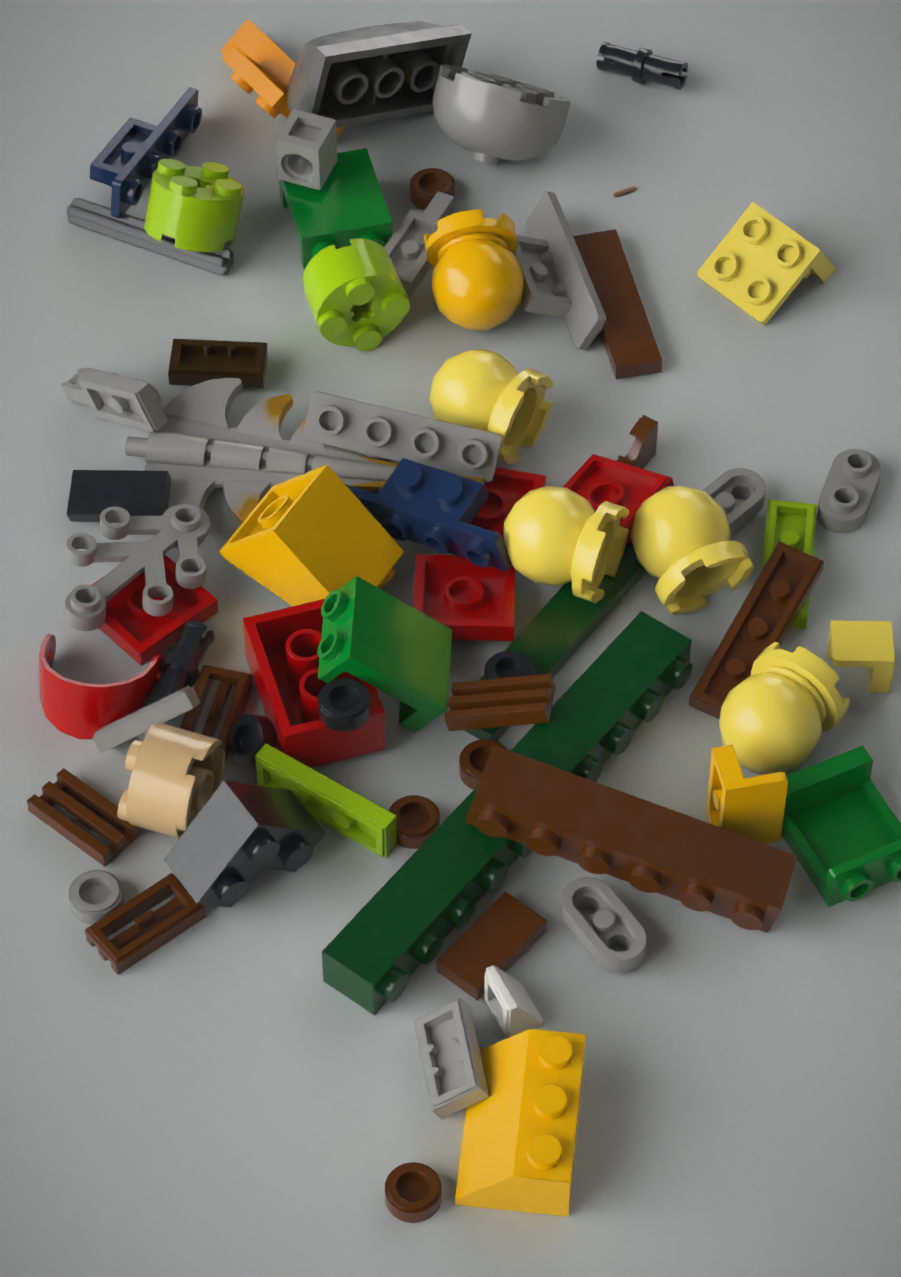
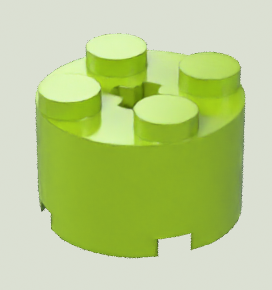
[144,159,244,252]
[302,238,410,351]

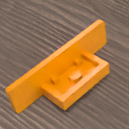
[221,20,346,137]

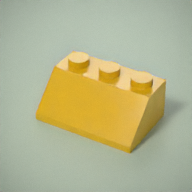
[455,1029,586,1217]

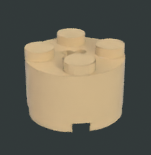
[117,723,225,838]

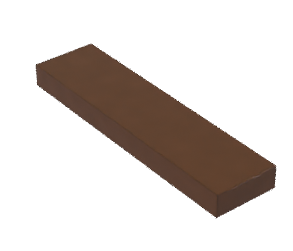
[573,229,662,379]
[689,542,824,719]

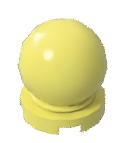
[429,349,553,465]
[503,486,629,603]
[631,486,754,615]
[719,642,850,775]

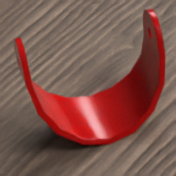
[39,634,163,740]

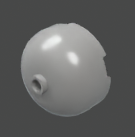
[432,64,571,165]

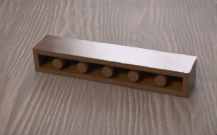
[465,745,798,933]

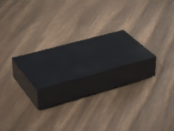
[67,470,172,522]

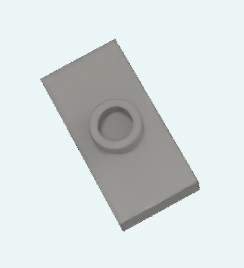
[92,686,201,754]
[414,998,490,1120]

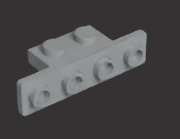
[513,191,606,350]
[303,391,503,482]

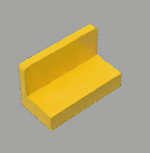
[706,744,788,844]

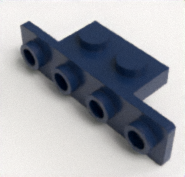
[90,87,202,219]
[345,458,512,571]

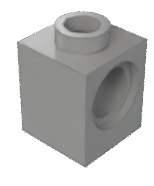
[276,109,338,190]

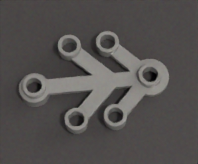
[65,504,210,631]

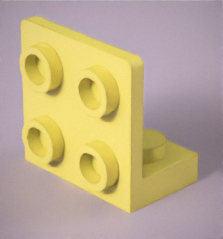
[697,202,836,325]

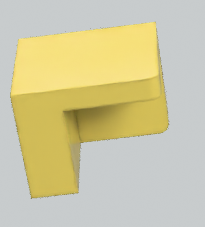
[826,620,895,693]

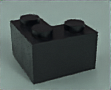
[163,780,325,907]

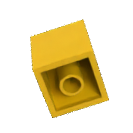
[219,464,404,606]

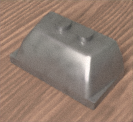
[287,21,472,128]

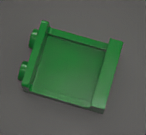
[279,148,393,270]
[317,576,452,733]
[781,745,901,907]

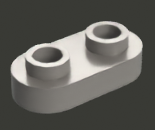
[817,449,881,533]
[703,468,766,535]
[561,877,647,973]

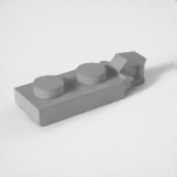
[384,191,455,297]
[61,368,169,432]

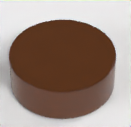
[410,168,455,210]
[459,739,507,790]
[389,795,440,849]
[385,1162,442,1223]

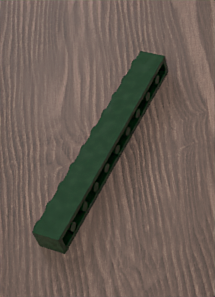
[322,611,693,1015]

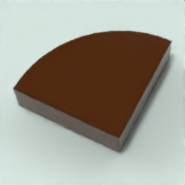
[617,415,658,469]

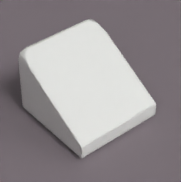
[484,965,543,1038]

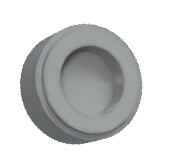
[69,870,124,925]

